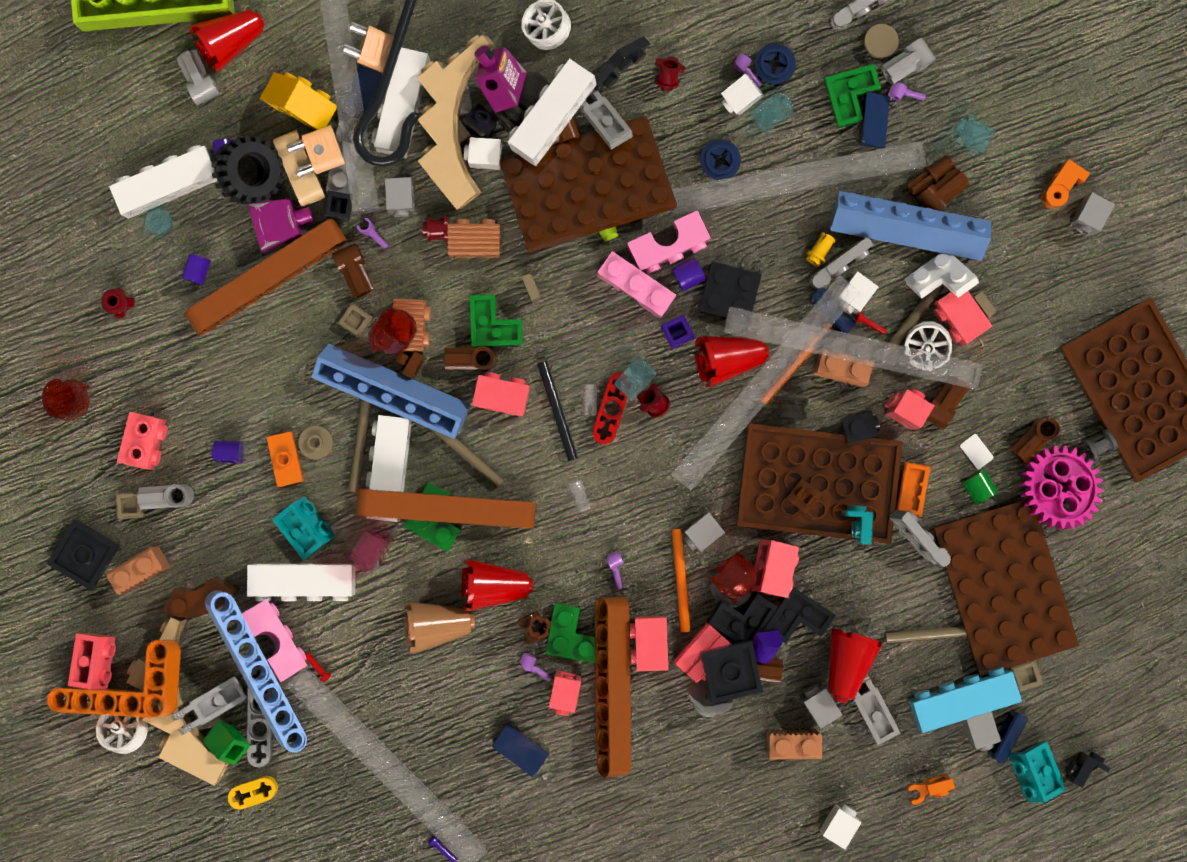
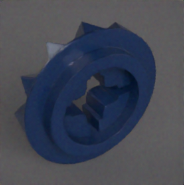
[755,43,796,85]
[700,139,741,181]

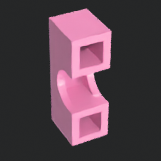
[627,210,711,275]
[597,251,676,319]
[242,599,307,683]

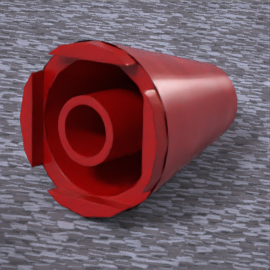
[189,9,265,73]
[694,336,769,388]
[461,559,533,611]
[828,628,883,703]

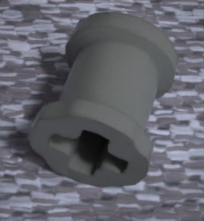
[1082,428,1118,461]

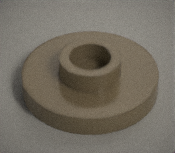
[864,24,899,59]
[298,426,333,460]

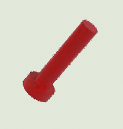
[855,311,887,335]
[305,652,331,682]

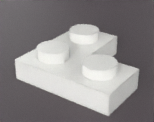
[905,253,979,299]

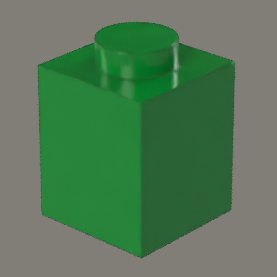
[203,720,251,765]

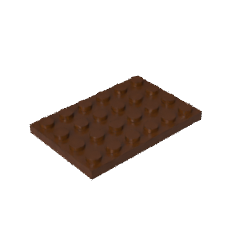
[500,116,677,253]
[1059,298,1187,483]
[736,423,903,544]
[932,498,1079,676]

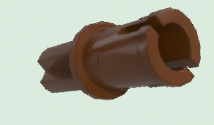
[906,155,956,196]

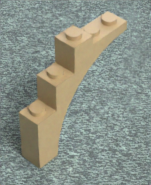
[417,35,494,210]
[126,616,229,786]

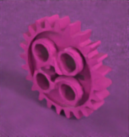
[1019,446,1104,530]

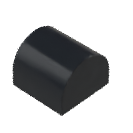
[324,190,354,221]

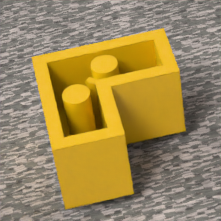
[259,72,338,130]

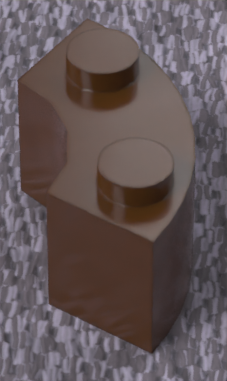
[162,576,240,618]

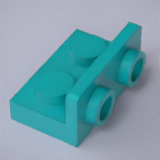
[272,496,335,561]
[841,505,873,544]
[1009,741,1067,803]

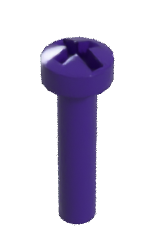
[428,835,457,862]

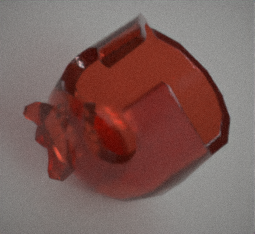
[368,308,417,355]
[42,379,90,421]
[708,552,758,604]

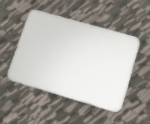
[960,434,994,470]

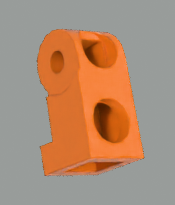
[1041,159,1090,209]

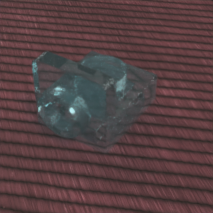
[750,93,795,133]
[955,114,996,155]
[614,356,657,400]

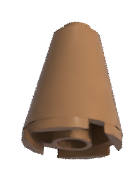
[403,602,475,654]

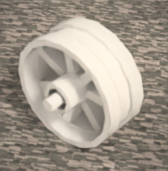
[522,0,571,50]
[905,321,952,370]
[96,706,148,754]

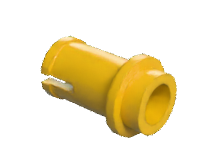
[806,232,835,267]

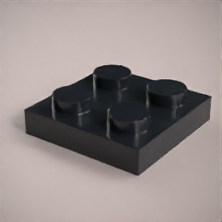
[699,261,762,324]
[47,519,120,590]
[700,640,763,704]

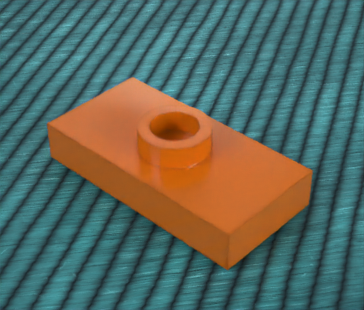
[266,431,304,487]
[895,462,931,517]

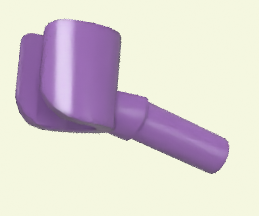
[733,54,762,87]
[888,83,926,101]
[356,218,389,250]
[607,551,624,589]
[520,653,552,682]

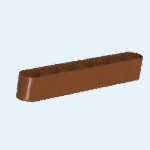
[184,218,348,336]
[355,489,536,528]
[595,596,631,778]

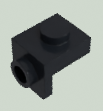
[463,104,499,139]
[840,411,880,444]
[1066,751,1110,788]

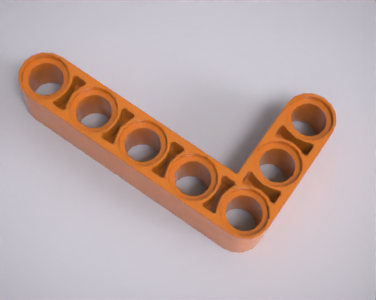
[47,640,181,718]

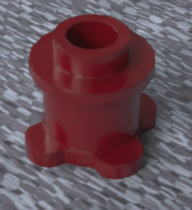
[655,57,685,91]
[422,216,450,244]
[101,288,135,319]
[636,384,670,418]

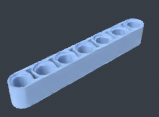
[205,591,307,752]

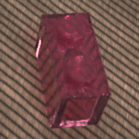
[349,529,394,573]

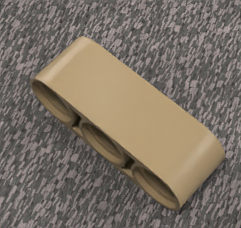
[273,129,326,207]

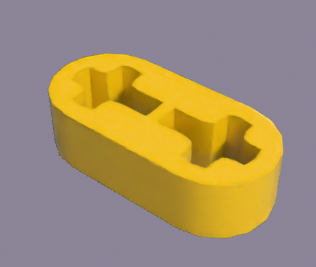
[228,776,278,810]

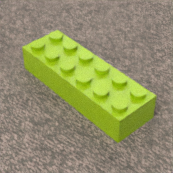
[71,0,235,32]

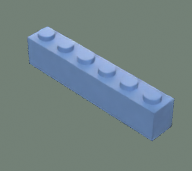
[830,191,991,261]
[312,344,471,439]

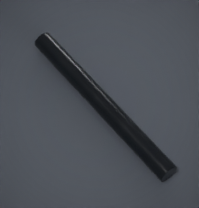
[537,361,578,461]

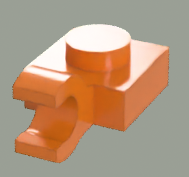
[906,774,955,805]

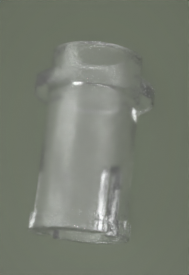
[579,384,599,416]
[567,480,592,514]

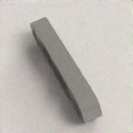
[247,665,273,767]

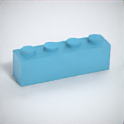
[908,667,1022,733]

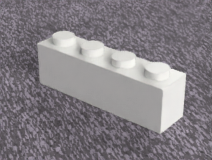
[371,47,430,159]
[508,58,597,166]
[109,145,218,219]
[366,415,412,522]
[247,564,355,601]

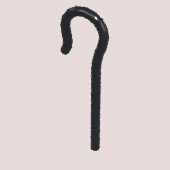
[353,0,419,167]

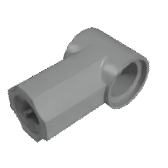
[881,38,936,86]
[176,49,220,105]
[137,484,194,510]

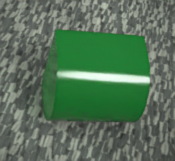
[961,469,998,504]

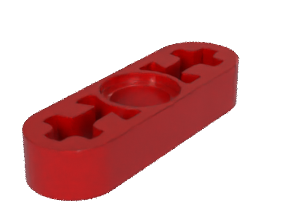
[593,372,631,444]

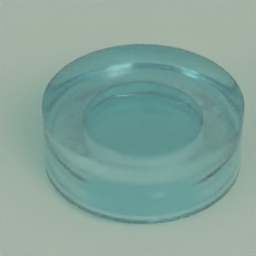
[145,209,173,236]

